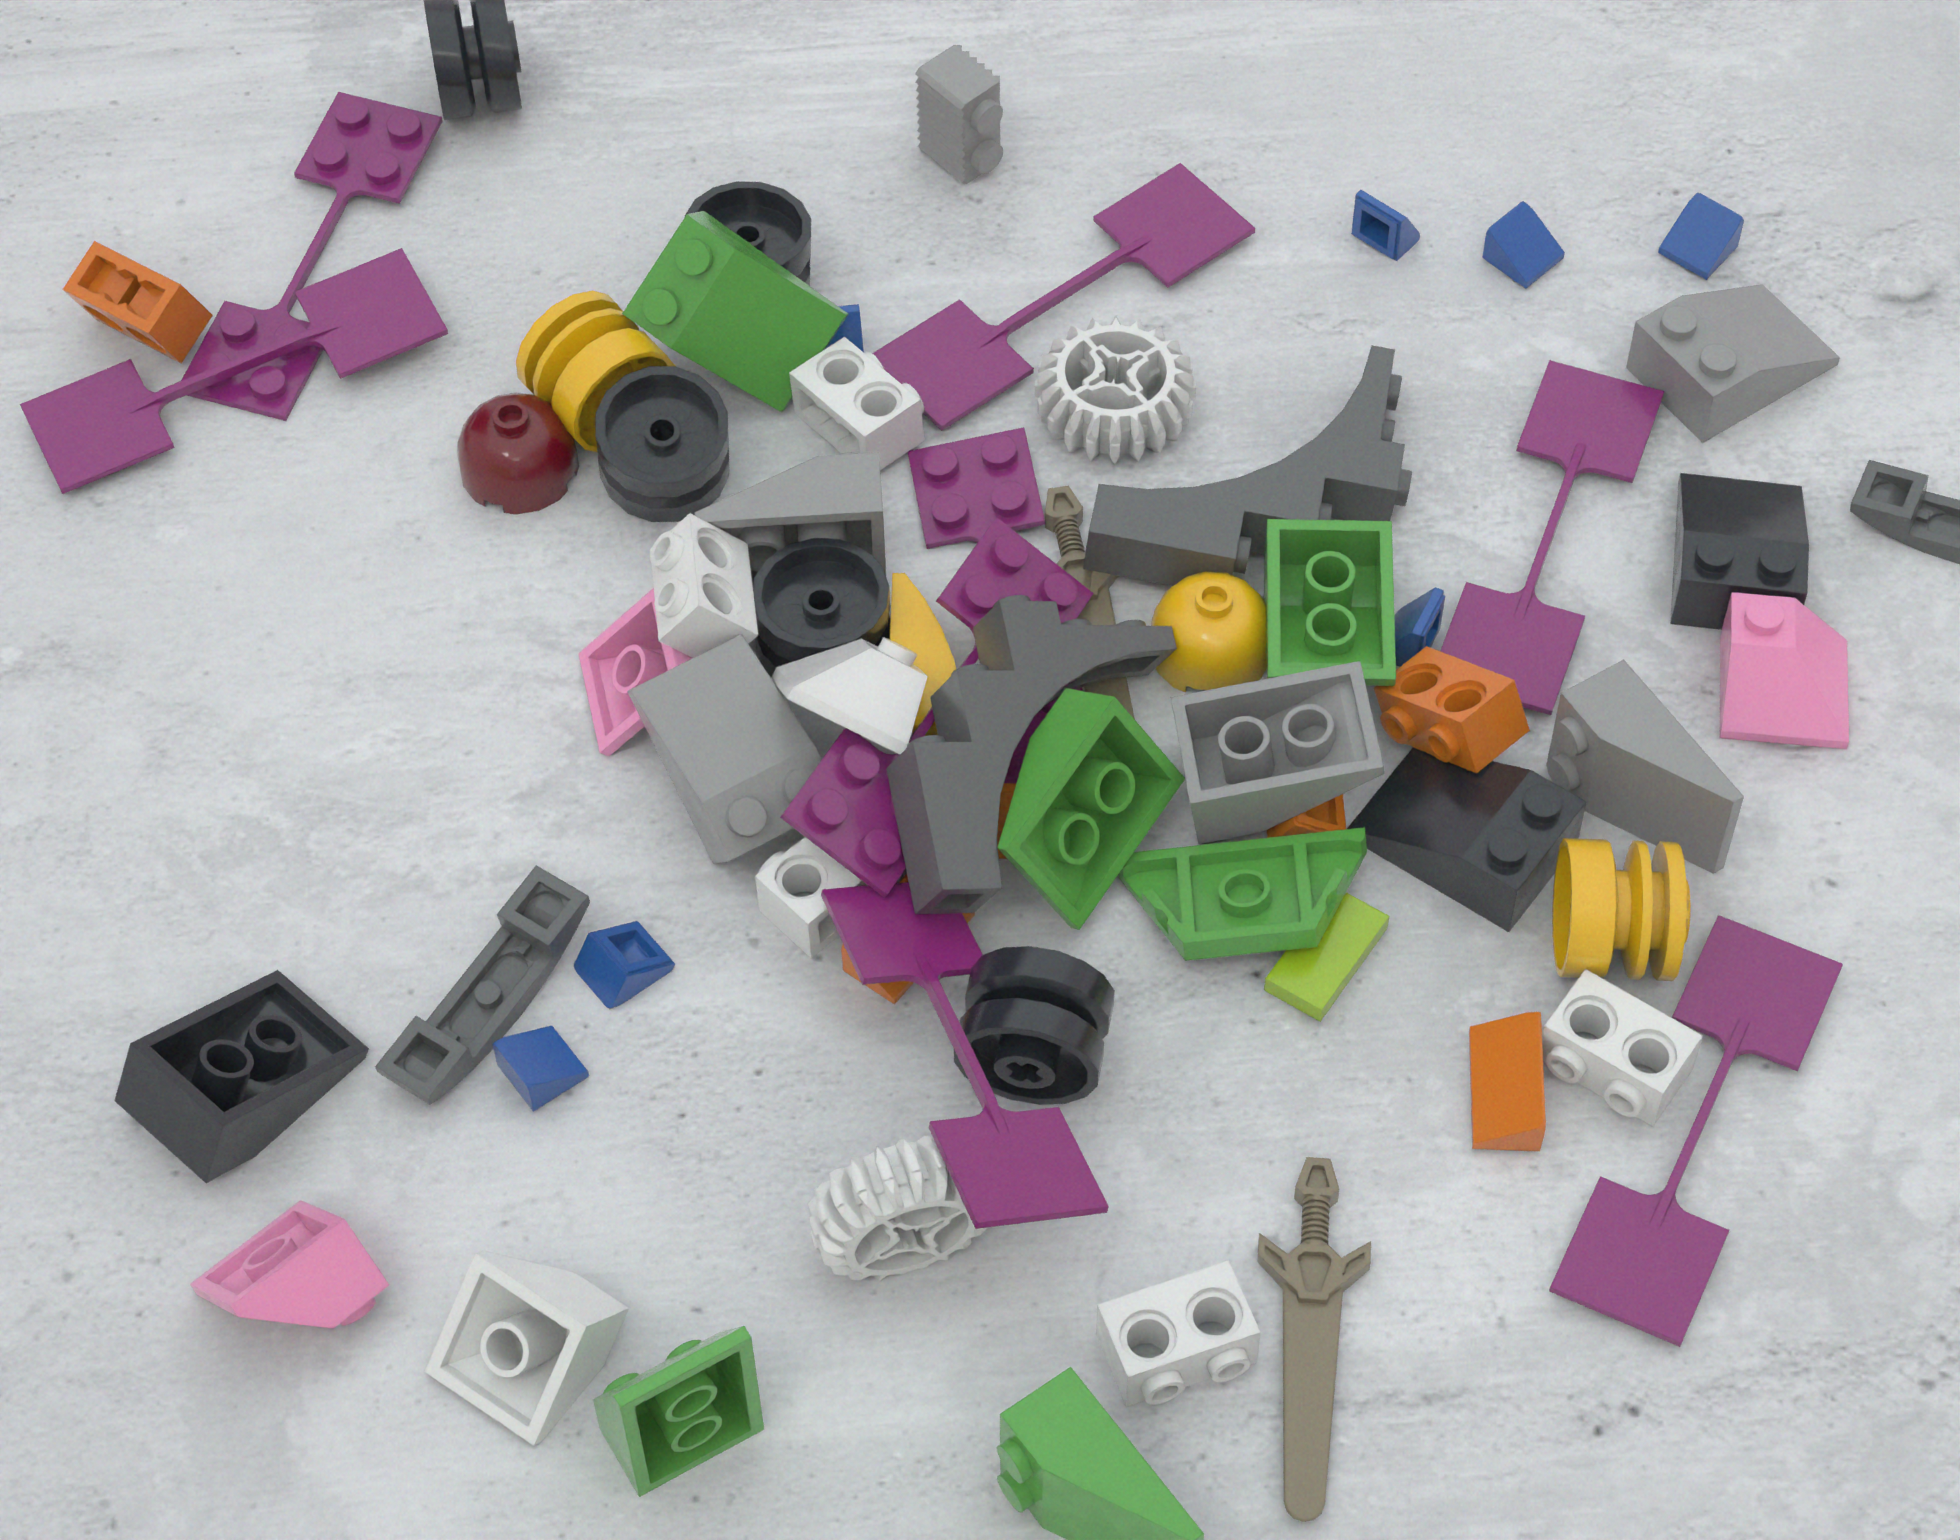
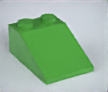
[622,211,849,412]
[1264,519,1396,686]
[997,688,1185,930]
[593,1326,764,1497]
[997,1367,1204,1540]

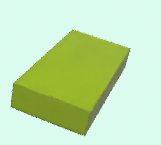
[1264,893,1390,1022]

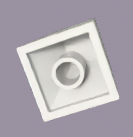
[771,637,928,754]
[424,1250,629,1446]

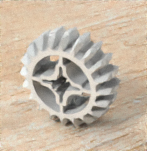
[1035,316,1196,465]
[807,1136,987,1281]

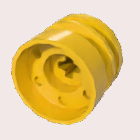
[516,290,675,452]
[1552,838,1691,981]

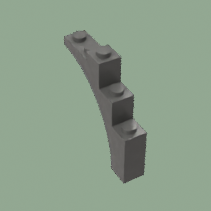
[1083,345,1412,586]
[886,595,1177,914]

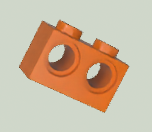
[62,241,213,364]
[1374,646,1530,773]

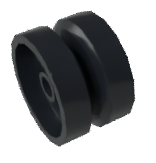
[423,0,522,120]
[685,181,811,286]
[596,366,729,522]
[753,538,891,678]
[954,946,1115,1105]

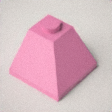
[579,588,692,756]
[1720,592,1849,749]
[190,1200,389,1329]

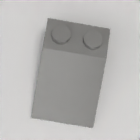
[1626,284,1840,443]
[694,452,886,586]
[627,634,822,864]
[1546,659,1744,874]
[1170,661,1385,844]

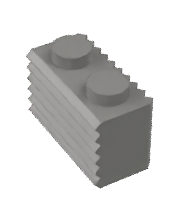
[915,45,1003,184]

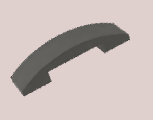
[1850,460,1960,565]
[375,865,590,1105]

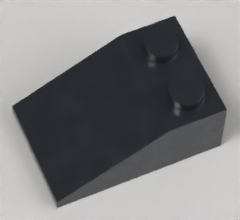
[1670,473,1809,630]
[1347,747,1587,932]
[114,970,369,1183]

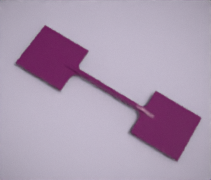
[181,92,443,421]
[872,163,1255,431]
[20,248,448,494]
[1440,360,1664,715]
[908,427,1083,784]
[780,517,1094,898]
[821,882,1109,1229]
[1549,915,1843,1347]

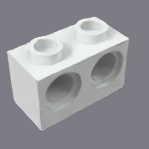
[789,337,925,470]
[650,513,758,658]
[755,837,906,958]
[1542,969,1703,1127]
[1096,1260,1261,1407]

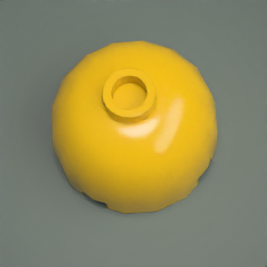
[1151,571,1267,692]

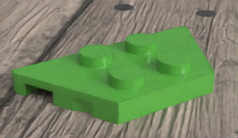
[1118,827,1367,961]

